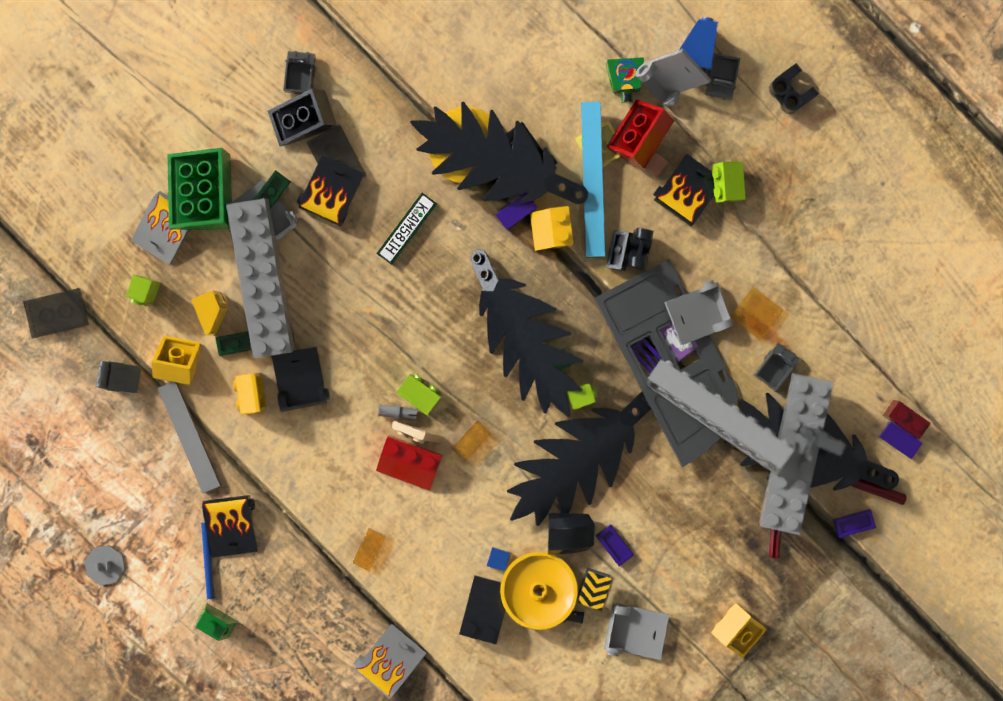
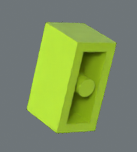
[712,161,746,203]
[126,274,161,306]
[396,373,442,415]
[566,383,598,410]

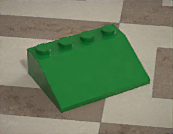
[167,148,232,230]

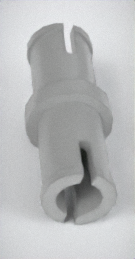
[378,404,417,421]

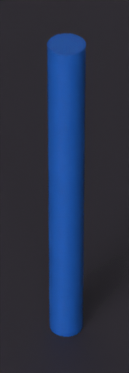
[201,522,214,599]

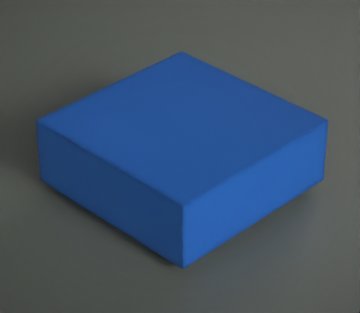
[487,547,510,571]

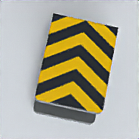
[577,568,612,611]

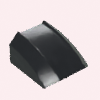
[548,513,595,555]

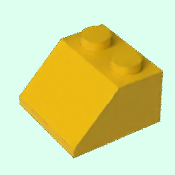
[530,206,574,251]
[191,290,228,336]
[152,335,201,385]
[233,373,267,414]
[711,604,767,658]

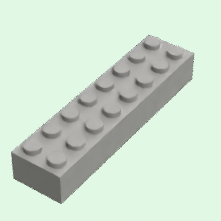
[226,198,295,358]
[647,359,794,475]
[759,373,833,535]

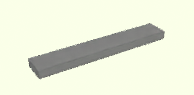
[158,382,221,493]

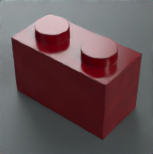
[882,400,931,439]

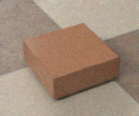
[645,151,669,178]

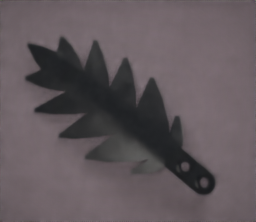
[410,102,588,204]
[471,249,583,417]
[507,392,651,526]
[724,393,899,491]

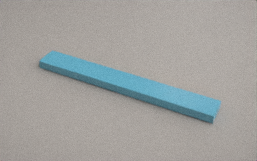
[581,102,605,257]

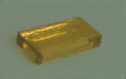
[451,420,491,461]
[352,528,386,571]

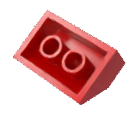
[606,99,674,169]
[376,435,443,491]

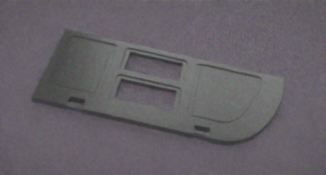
[594,259,738,467]

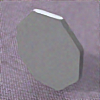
[85,545,125,585]

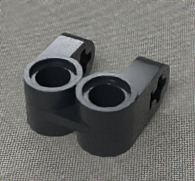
[769,63,820,114]
[626,228,654,271]

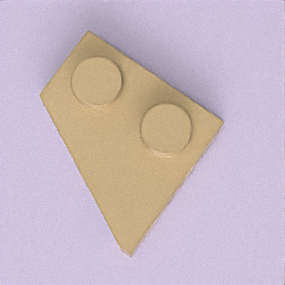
[392,421,443,444]

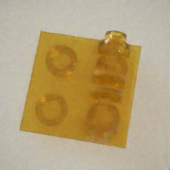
[731,287,783,340]

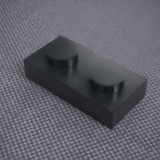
[606,230,633,271]

